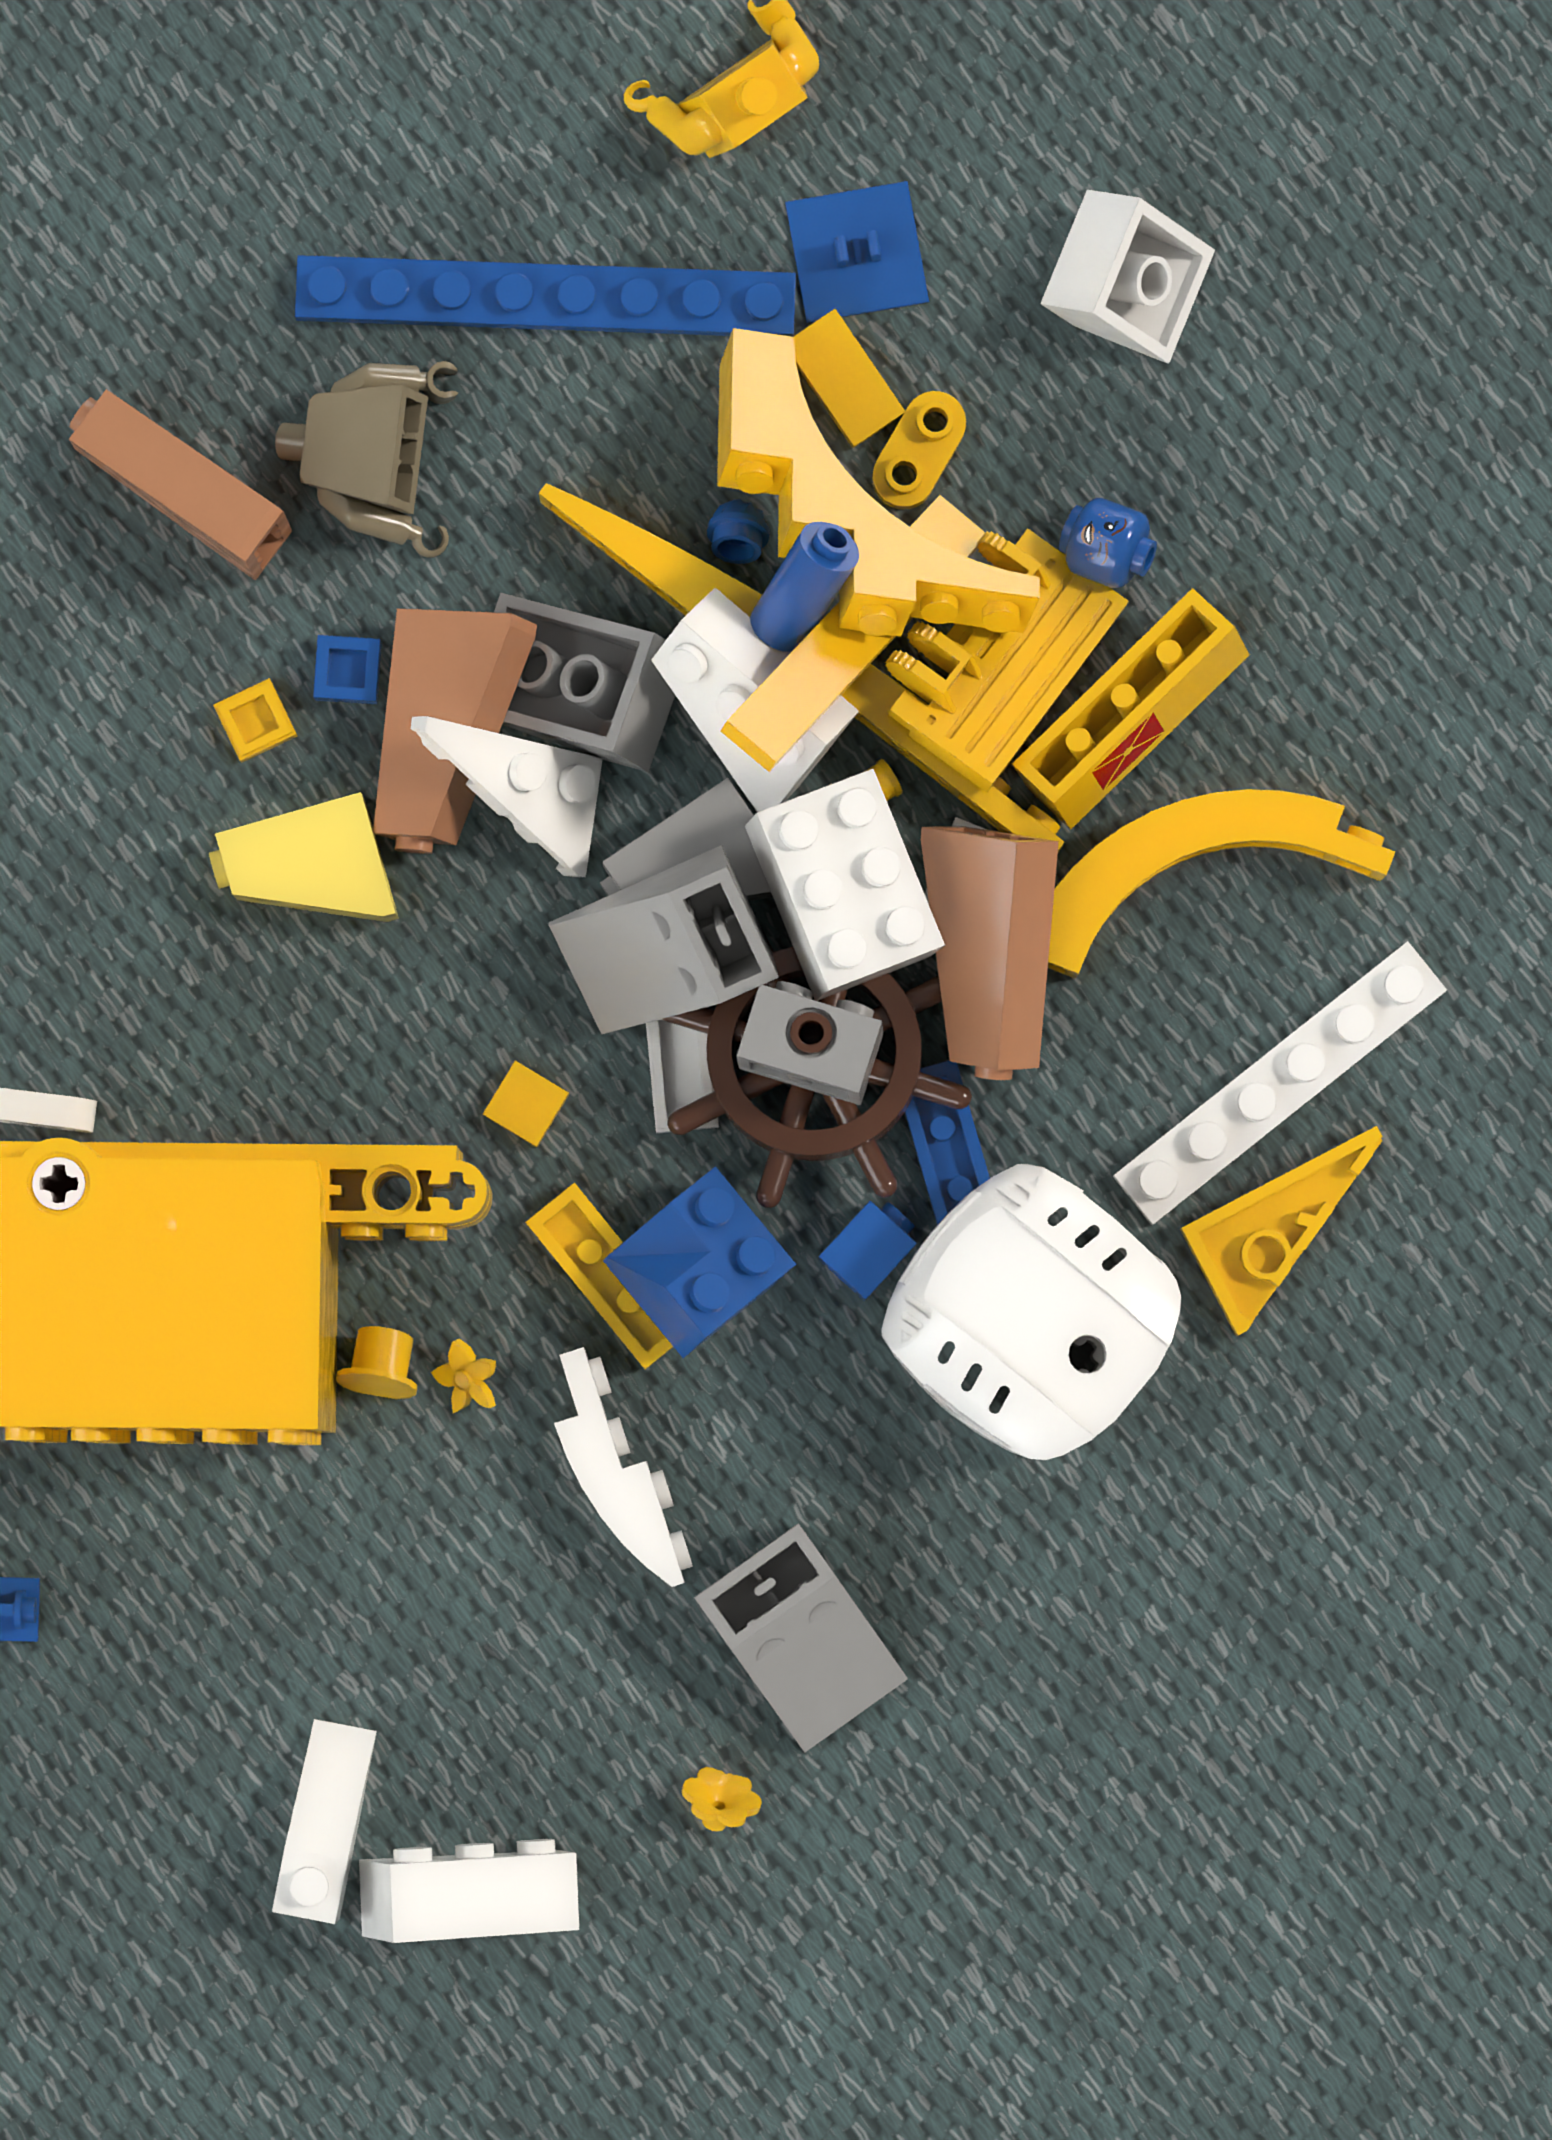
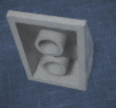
[494,593,675,772]

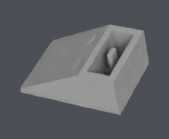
[549,845,779,1035]
[694,1523,908,1752]

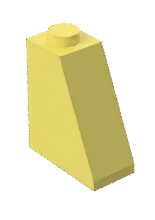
[209,792,399,922]

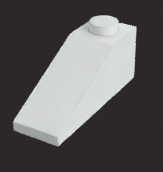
[272,1719,377,1924]

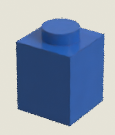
[818,1201,917,1301]

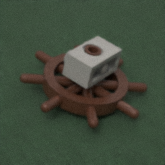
[663,918,972,1208]

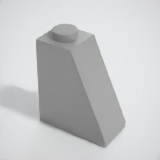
[600,778,773,901]

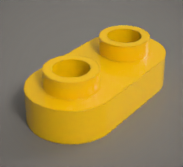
[872,391,966,510]

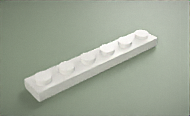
[1113,941,1447,1225]

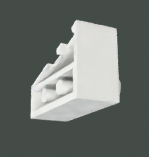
[651,588,859,812]
[359,1839,579,1943]

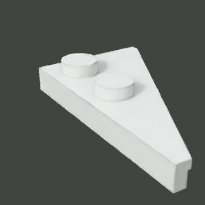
[410,716,603,877]

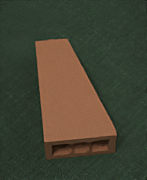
[69,389,292,581]
[373,609,537,854]
[921,826,1059,1080]

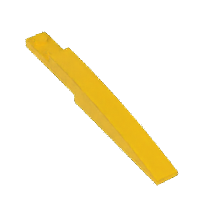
[539,483,1064,852]

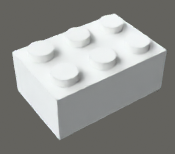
[745,769,945,1001]

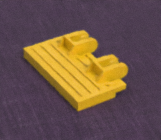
[885,529,1129,792]

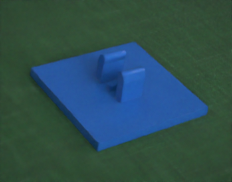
[785,181,929,323]

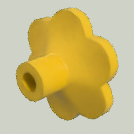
[681,1767,762,1831]

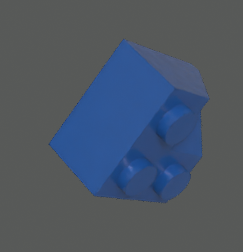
[603,1166,796,1358]

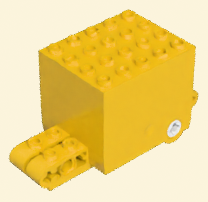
[0,1138,492,1445]

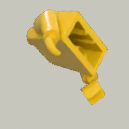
[624,0,819,158]

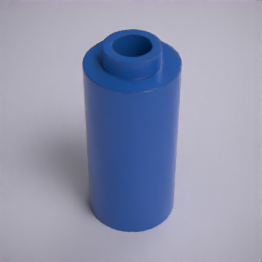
[750,522,859,652]

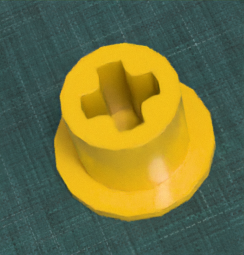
[336,1326,417,1399]

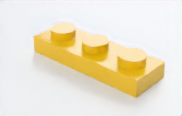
[525,1182,673,1370]

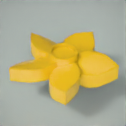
[430,1339,496,1413]

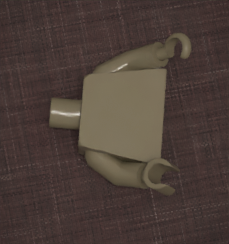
[275,361,459,558]

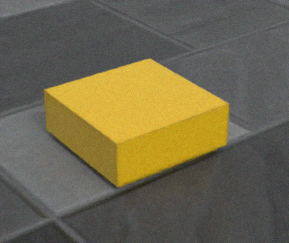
[213,678,297,763]
[483,1061,569,1147]

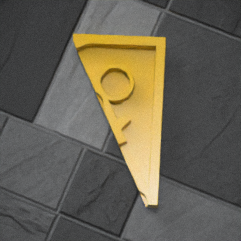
[1180,1126,1383,1336]

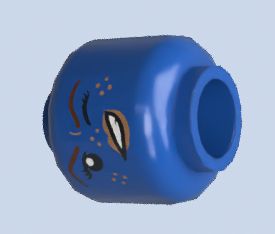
[1059,498,1157,588]

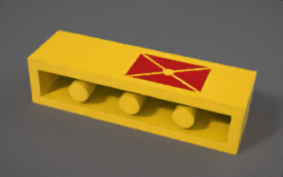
[1012,588,1250,830]

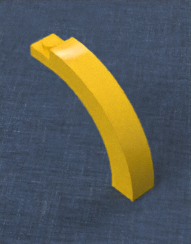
[1048,789,1395,979]

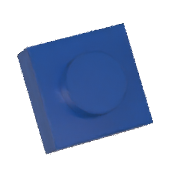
[313,635,382,705]

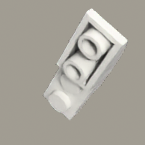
[554,1347,693,1587]

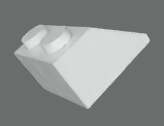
[1040,190,1215,364]

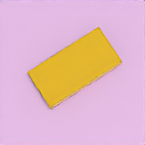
[794,309,905,448]

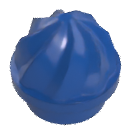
[707,499,770,564]

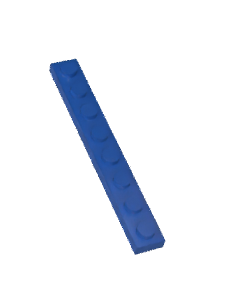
[295,255,796,337]

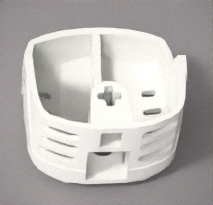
[881,1164,1181,1460]

